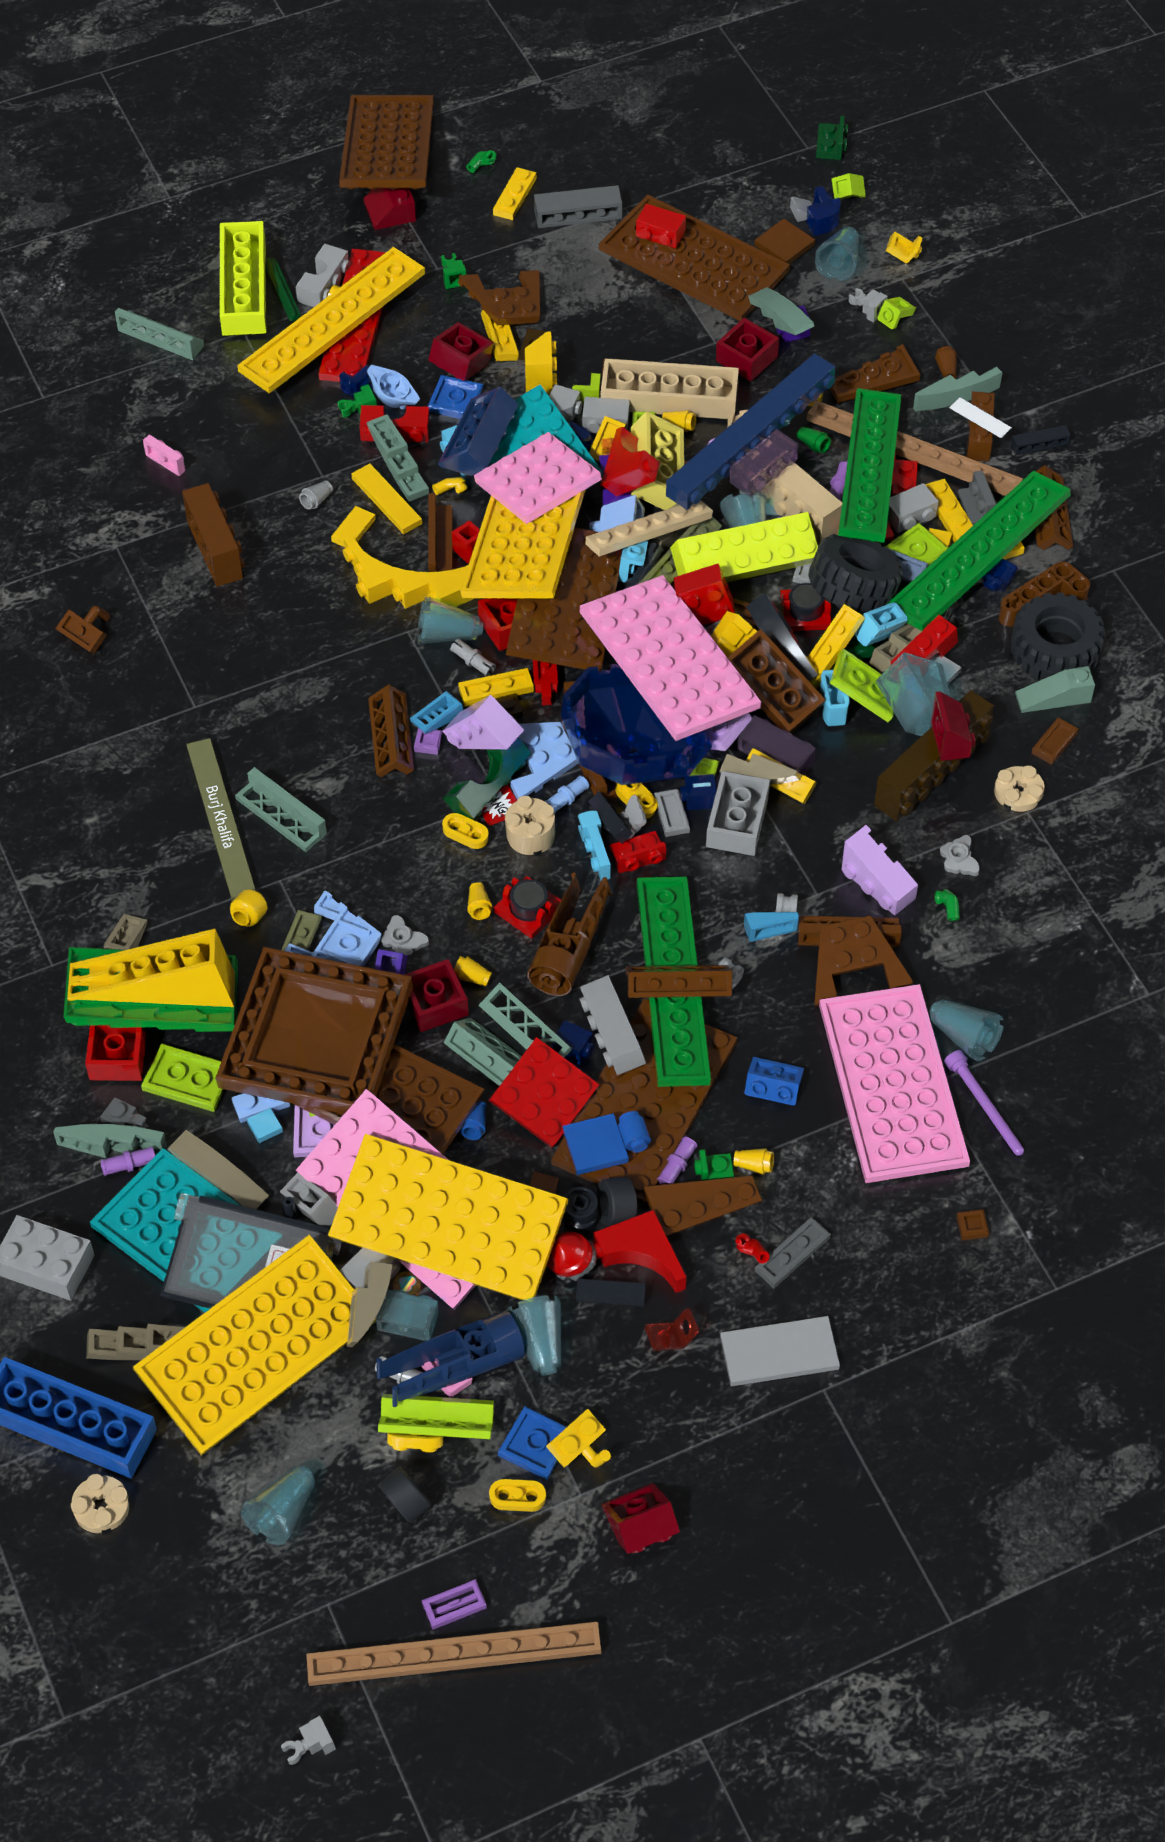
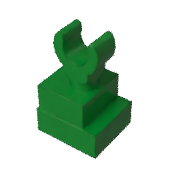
[441,253,466,289]
[337,384,377,417]

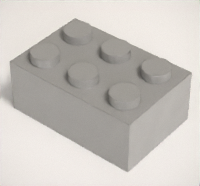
[706,771,770,856]
[0,1215,95,1301]

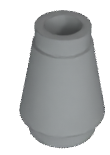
[299,481,333,509]

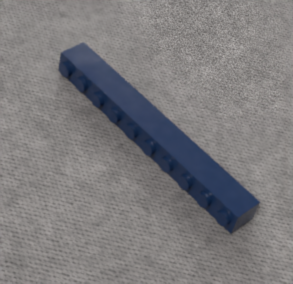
[666,353,836,510]

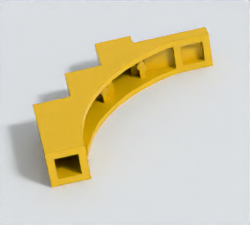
[343,535,475,613]

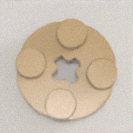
[994,766,1044,812]
[71,1474,129,1533]

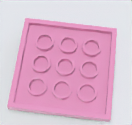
[474,432,602,524]

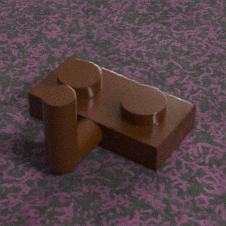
[55,606,110,654]

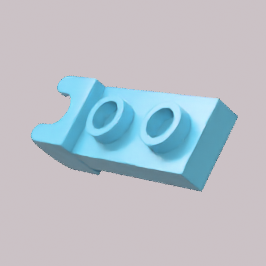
[578,811,610,880]

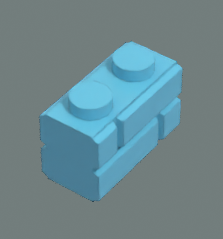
[854,602,908,646]

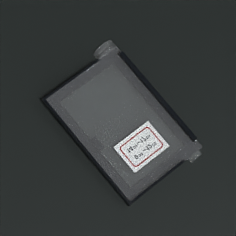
[160,1193,342,1309]

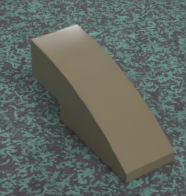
[869,624,922,676]
[719,754,802,785]
[347,1261,392,1347]

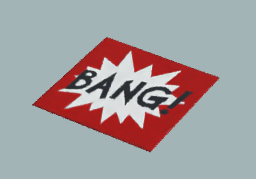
[482,784,517,826]

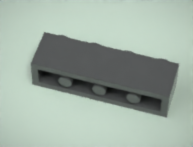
[534,185,622,228]

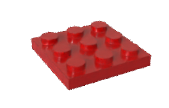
[489,1037,599,1148]

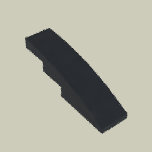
[746,592,819,681]

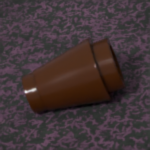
[935,346,957,378]

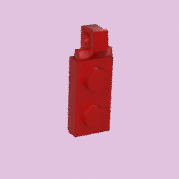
[533,660,558,705]

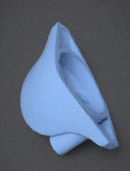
[367,365,420,409]

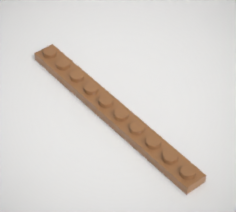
[806,400,1023,496]
[307,1622,601,1686]

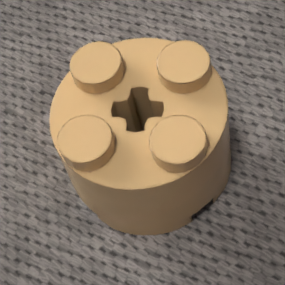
[505,796,555,855]

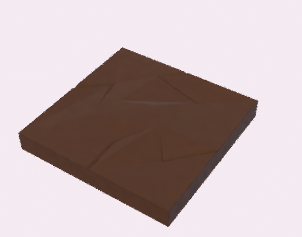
[215,947,413,1114]

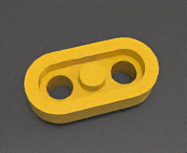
[616,775,658,819]
[442,813,489,849]
[387,1433,443,1452]
[489,1479,546,1512]

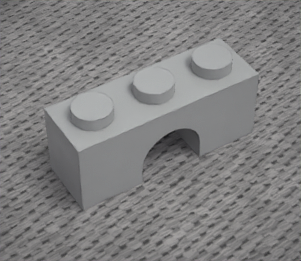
[296,244,351,307]

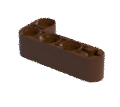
[998,562,1090,627]

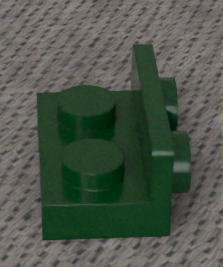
[816,116,848,160]

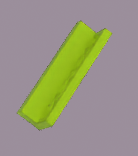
[378,1394,494,1439]

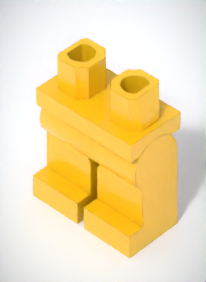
[711,611,757,657]

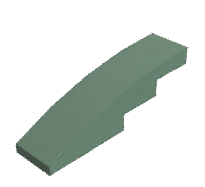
[748,287,814,335]
[913,367,1002,411]
[367,414,429,502]
[53,1124,167,1158]

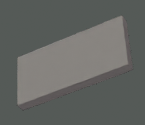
[720,1316,840,1386]

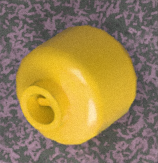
[230,889,267,927]

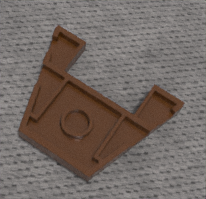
[458,270,540,326]
[814,916,913,1007]

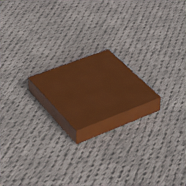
[754,219,815,264]

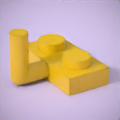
[546,1409,611,1467]

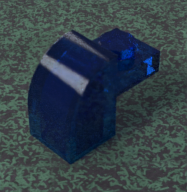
[806,186,841,236]

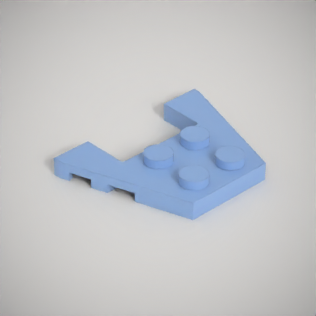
[511,722,578,800]
[285,891,381,967]

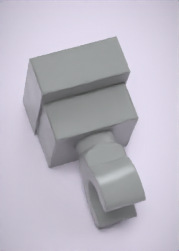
[849,288,887,322]
[281,1716,336,1765]

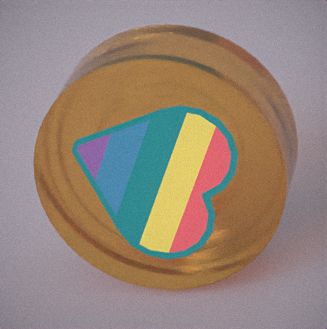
[393,1271,421,1300]

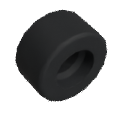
[597,1177,637,1227]
[379,1467,431,1523]

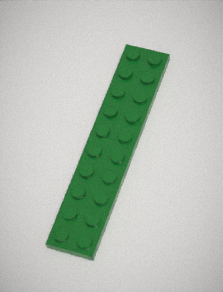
[838,388,901,543]
[886,471,1070,631]
[637,877,711,1087]

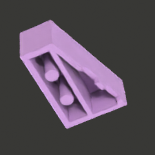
[442,695,524,749]
[842,825,918,915]

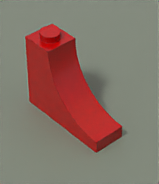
[601,426,660,497]
[593,1210,686,1293]

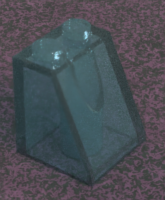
[876,652,950,736]

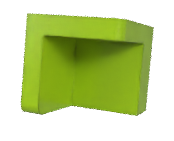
[832,173,865,200]
[572,373,600,405]

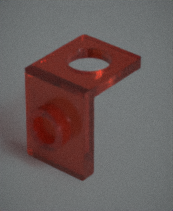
[644,1308,699,1351]

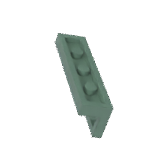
[115,308,204,360]
[235,767,327,852]
[479,983,572,1057]
[444,1018,522,1086]

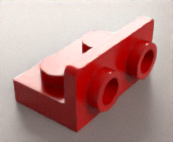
[890,451,918,497]
[609,831,666,873]

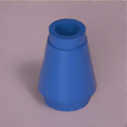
[461,1101,487,1140]

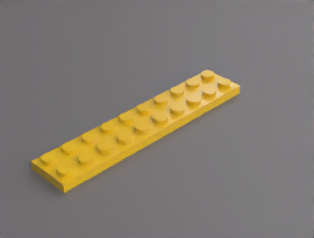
[237,247,425,394]

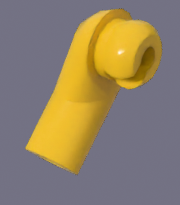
[432,477,468,495]

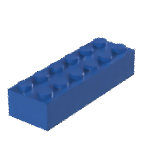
[0,1357,157,1479]

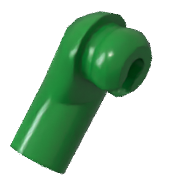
[934,889,960,921]

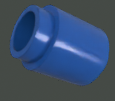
[618,1111,651,1153]

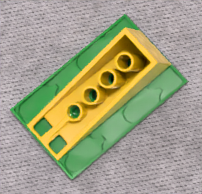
[64,929,238,1032]

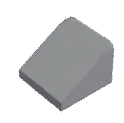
[790,197,817,222]

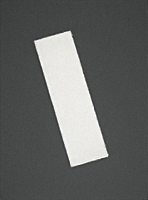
[949,398,1012,438]

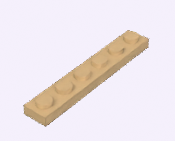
[585,500,713,556]

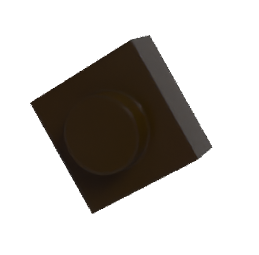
[495,693,523,719]

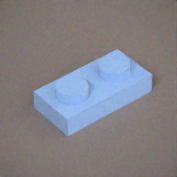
[232,1093,290,1123]

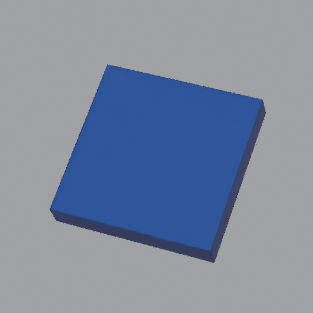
[427,375,484,419]
[563,1113,628,1175]
[498,1406,567,1480]

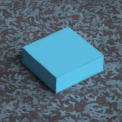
[247,1108,283,1143]

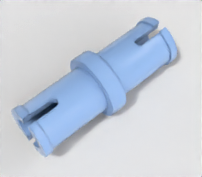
[545,776,589,814]

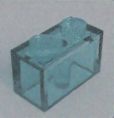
[376,1289,439,1341]

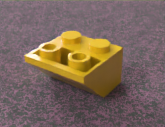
[525,332,557,396]

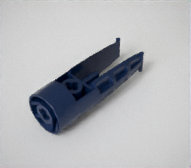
[376,1310,524,1407]

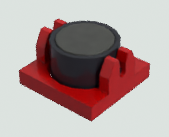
[780,583,831,631]
[494,876,561,939]

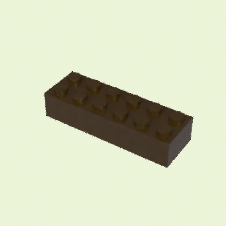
[874,690,994,822]

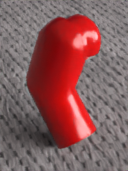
[735,1233,770,1264]

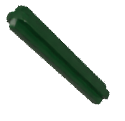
[265,257,301,322]

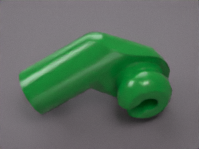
[466,150,496,173]

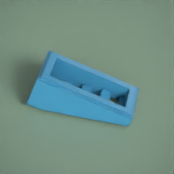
[410,691,463,734]
[744,912,799,942]

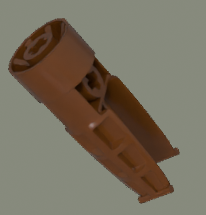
[527,873,612,996]

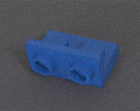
[744,1057,804,1105]

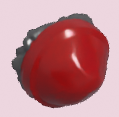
[546,1232,597,1281]

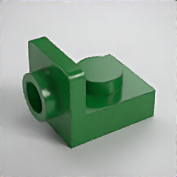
[694,1149,734,1181]

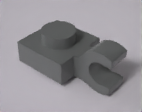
[100,1097,149,1129]

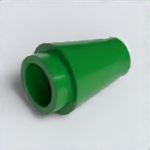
[797,426,831,454]

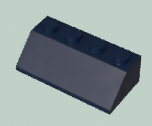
[438,386,518,476]

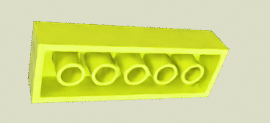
[220,221,266,335]
[670,512,818,582]

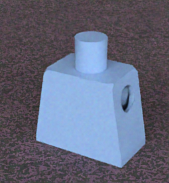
[589,495,645,532]

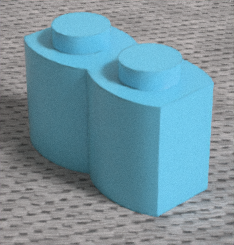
[820,670,849,726]

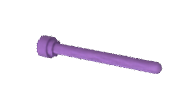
[944,1050,1024,1156]

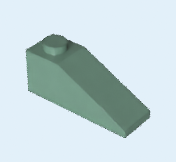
[1015,666,1095,713]

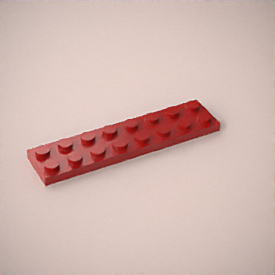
[319,249,386,385]

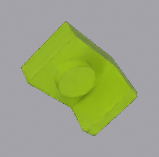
[877,297,916,329]

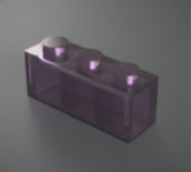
[730,429,798,497]
[737,715,816,775]

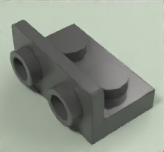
[958,470,996,525]

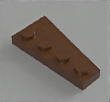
[830,344,920,403]
[643,1176,762,1237]

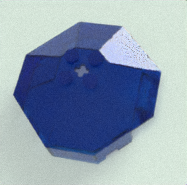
[561,664,712,785]

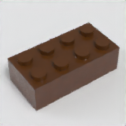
[182,483,245,587]
[727,629,825,737]

